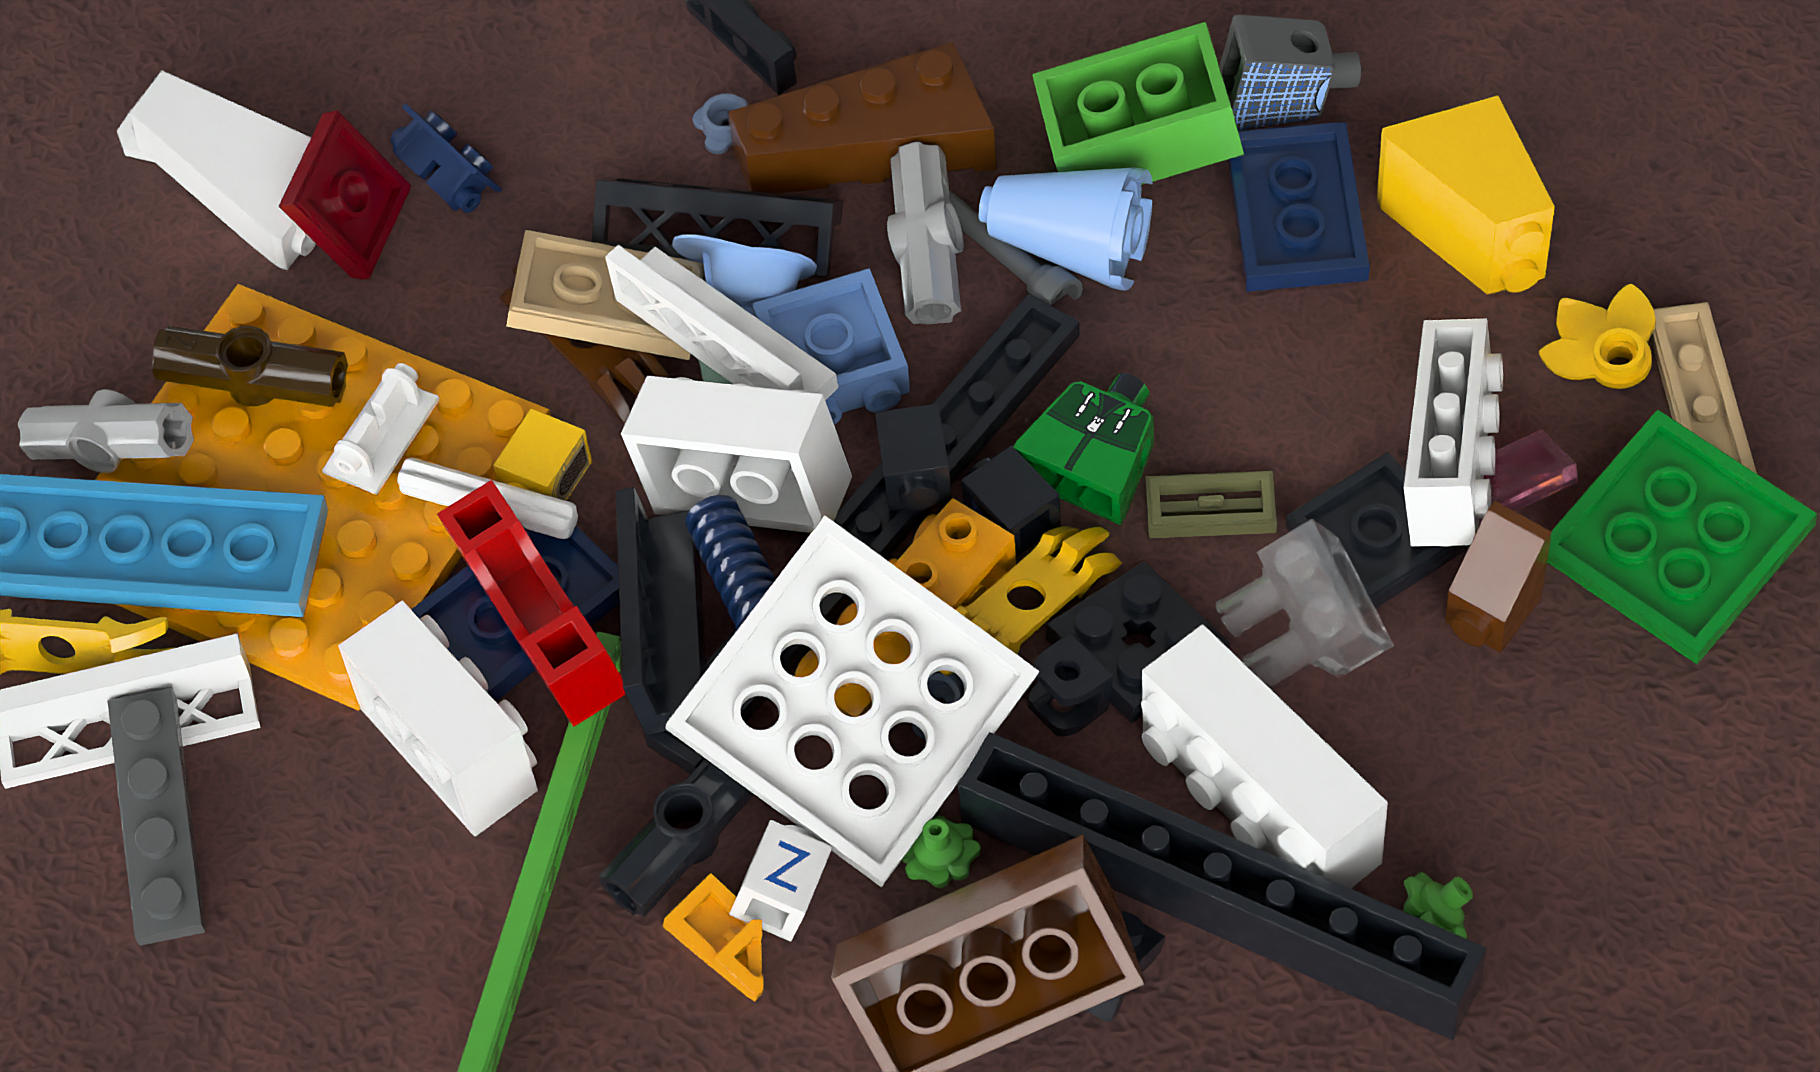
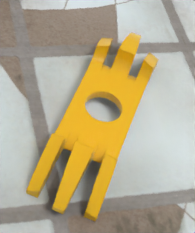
[940,526,1122,677]
[0,608,174,675]

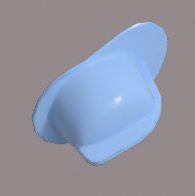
[672,235,817,316]

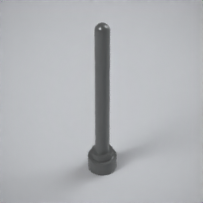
[949,190,1083,306]

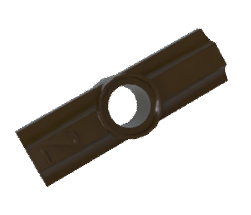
[151,326,348,407]

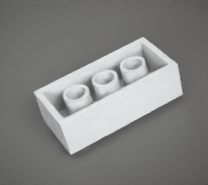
[1141,624,1388,889]

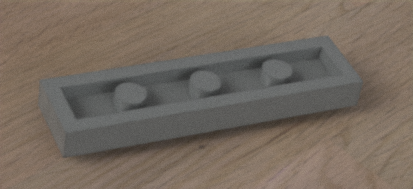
[107,688,205,946]

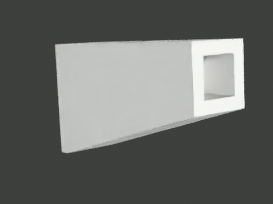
[130,71,316,270]

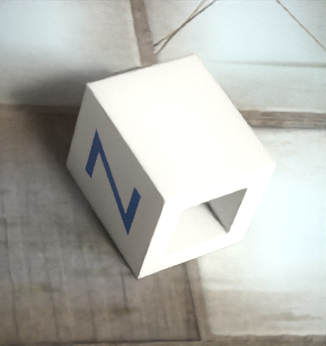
[729,820,832,942]

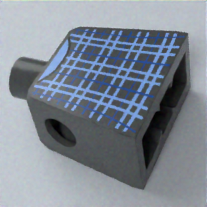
[1219,15,1361,131]

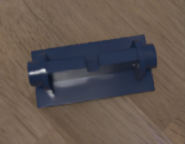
[390,103,503,213]

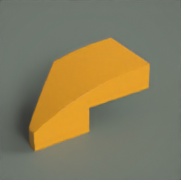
[663,873,764,1002]

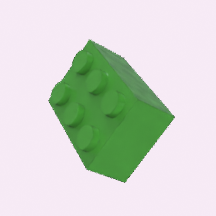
[1032,22,1244,185]

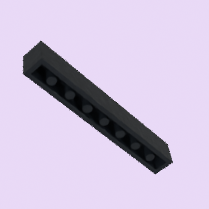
[958,732,1487,1040]

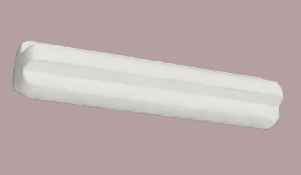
[397,458,578,539]

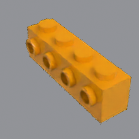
[794,498,1016,717]

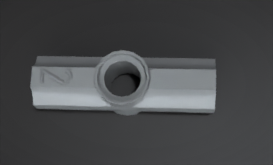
[887,142,964,324]
[17,389,194,473]

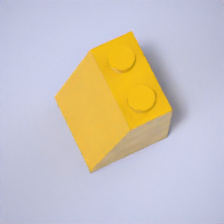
[1377,96,1555,295]

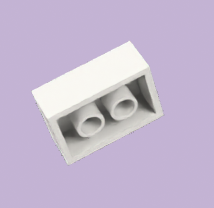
[621,376,852,533]
[338,601,538,837]

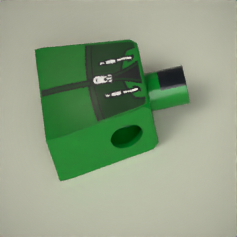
[1013,373,1154,525]

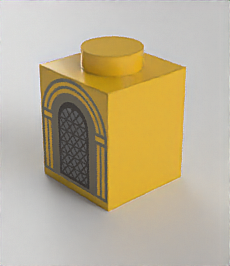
[493,408,592,501]

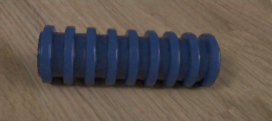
[685,495,776,630]

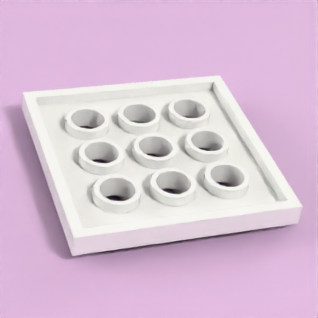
[665,516,1039,887]

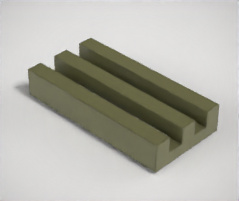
[1146,471,1277,538]

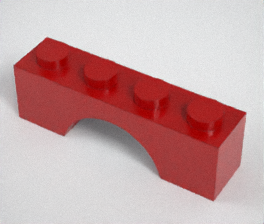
[437,480,626,727]

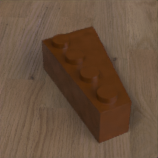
[728,42,997,194]

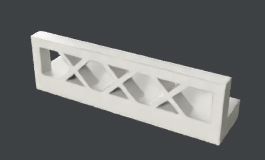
[605,245,838,400]
[0,634,261,789]

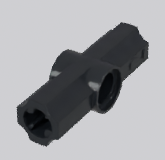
[599,758,754,917]

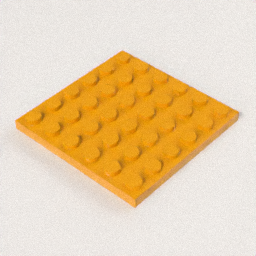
[95,284,551,711]

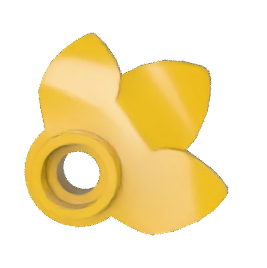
[1539,284,1656,389]

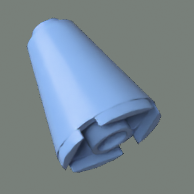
[979,167,1153,291]

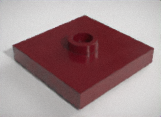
[278,110,412,280]

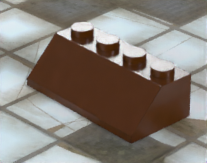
[831,835,1144,1072]

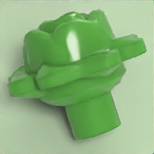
[901,815,981,888]
[1403,872,1473,939]

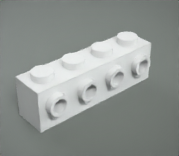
[1404,318,1503,546]

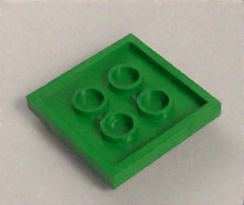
[1547,409,1817,664]

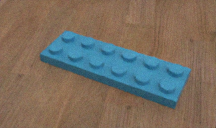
[0,474,328,617]

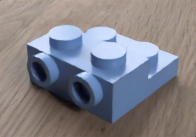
[752,268,910,425]

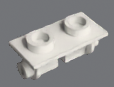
[322,363,440,495]

